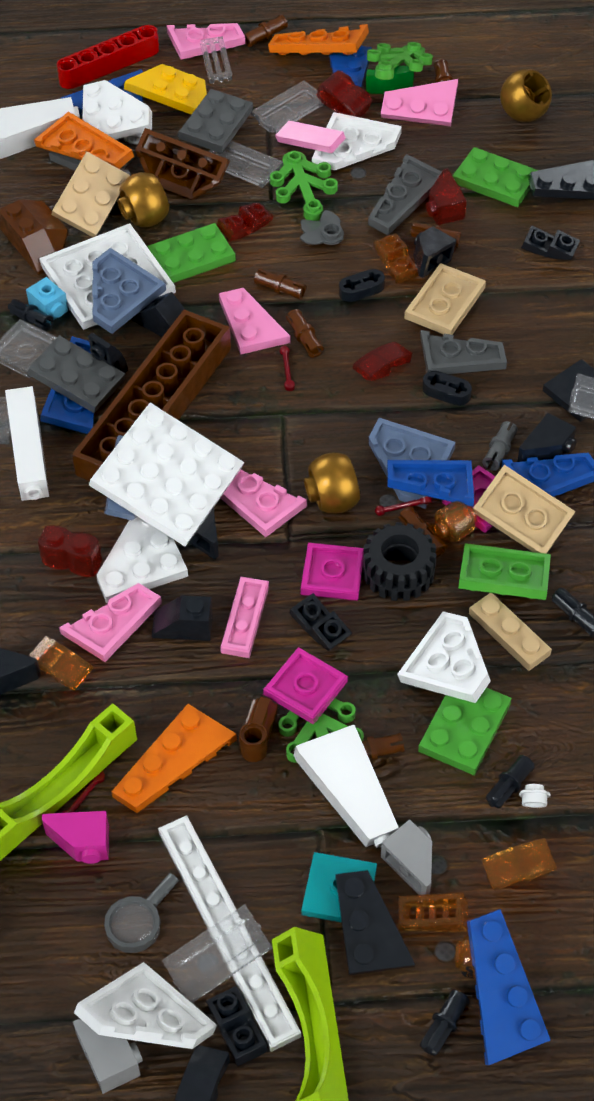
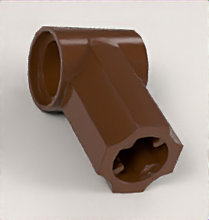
[239,697,278,762]

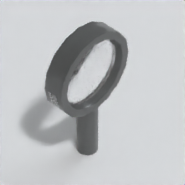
[104,873,179,953]

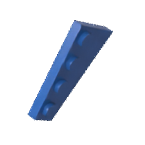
[40,336,94,434]
[467,909,551,1065]

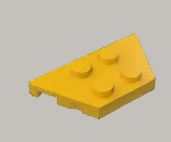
[124,64,207,115]

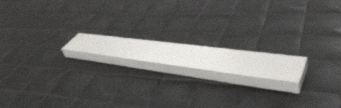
[158,815,301,1052]

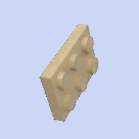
[51,151,130,237]
[404,263,486,335]
[472,465,575,554]

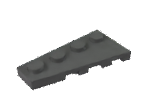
[368,154,446,235]

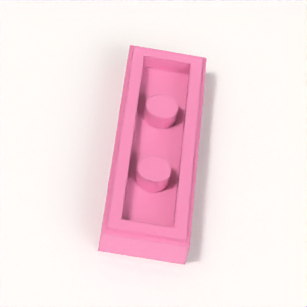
[275,121,346,153]
[221,577,269,658]

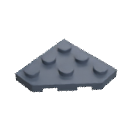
[92,248,166,334]
[369,418,456,509]

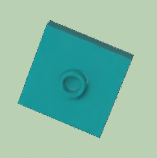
[301,852,377,922]

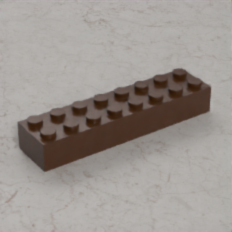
[72,310,231,481]

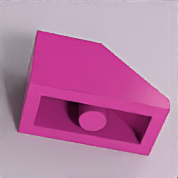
[42,811,109,864]

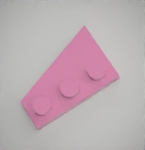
[166,23,245,60]
[381,79,458,126]
[219,288,290,355]
[59,583,162,662]

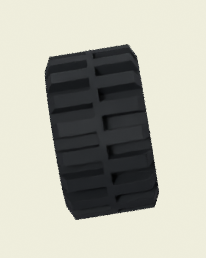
[363,522,436,601]

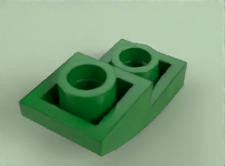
[366,65,414,94]

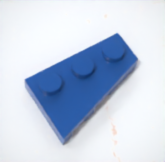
[329,45,372,99]
[501,452,594,497]
[387,460,474,507]

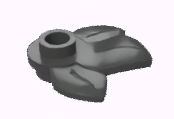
[300,210,344,245]

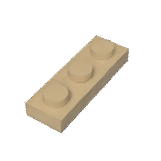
[469,593,552,671]

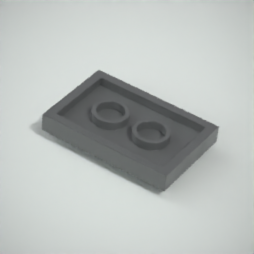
[179,89,253,153]
[28,335,125,413]

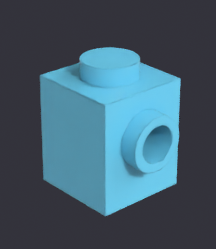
[26,277,68,323]

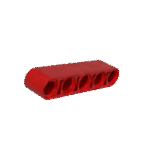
[57,25,159,89]

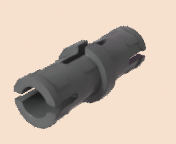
[482,421,518,471]

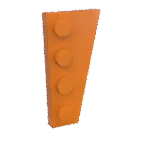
[268,24,369,55]
[34,111,134,169]
[111,704,237,813]

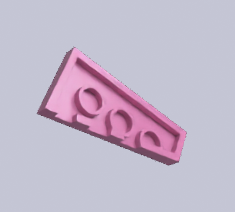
[221,470,307,537]

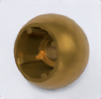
[500,69,552,122]
[117,172,169,227]
[304,453,360,514]

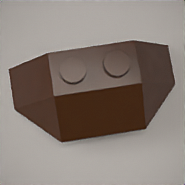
[135,128,230,201]
[0,200,68,275]

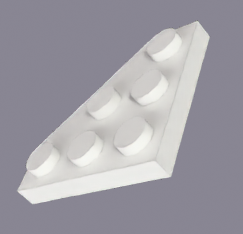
[82,80,152,139]
[312,112,402,170]
[97,517,188,603]
[397,612,491,703]
[74,962,217,1049]

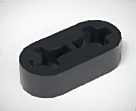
[339,269,385,302]
[422,371,472,406]

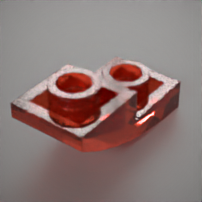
[217,203,273,240]
[353,342,413,381]

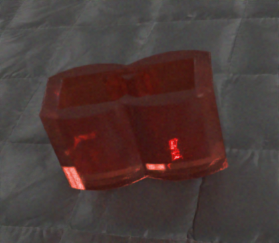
[316,70,373,118]
[38,525,102,577]

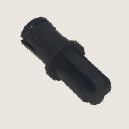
[8,299,54,331]
[552,587,594,638]
[486,755,535,809]
[420,990,470,1056]

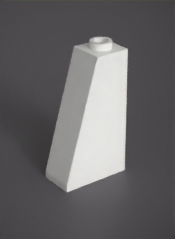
[0,97,80,159]
[5,386,49,501]
[294,725,399,848]

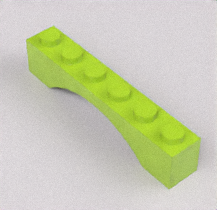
[0,703,137,861]
[272,927,349,1101]

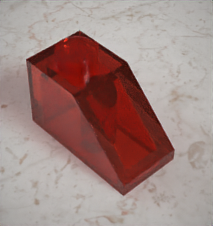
[426,168,467,225]

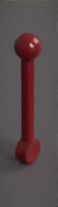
[280,346,295,391]
[375,497,432,516]
[62,771,105,813]

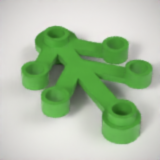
[367,42,433,80]
[270,151,338,221]
[278,698,364,763]

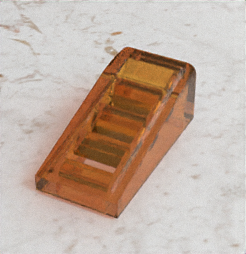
[398,893,468,932]

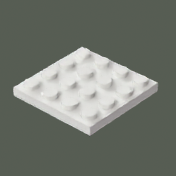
[39,223,176,330]
[89,403,244,547]

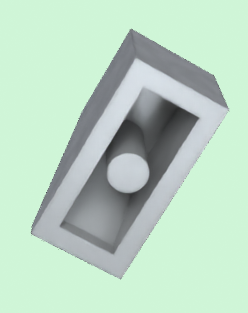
[381,819,432,901]
[73,1019,143,1094]

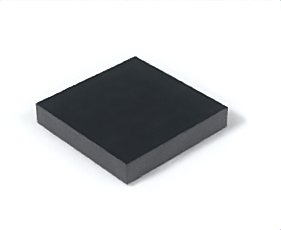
[543,359,594,422]

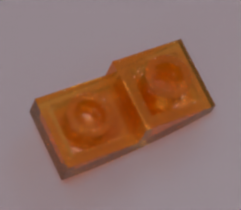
[374,233,419,284]
[29,636,93,691]
[481,838,557,891]

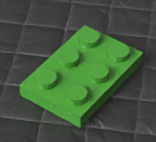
[452,147,538,207]
[147,223,236,283]
[458,543,551,600]
[418,688,512,776]

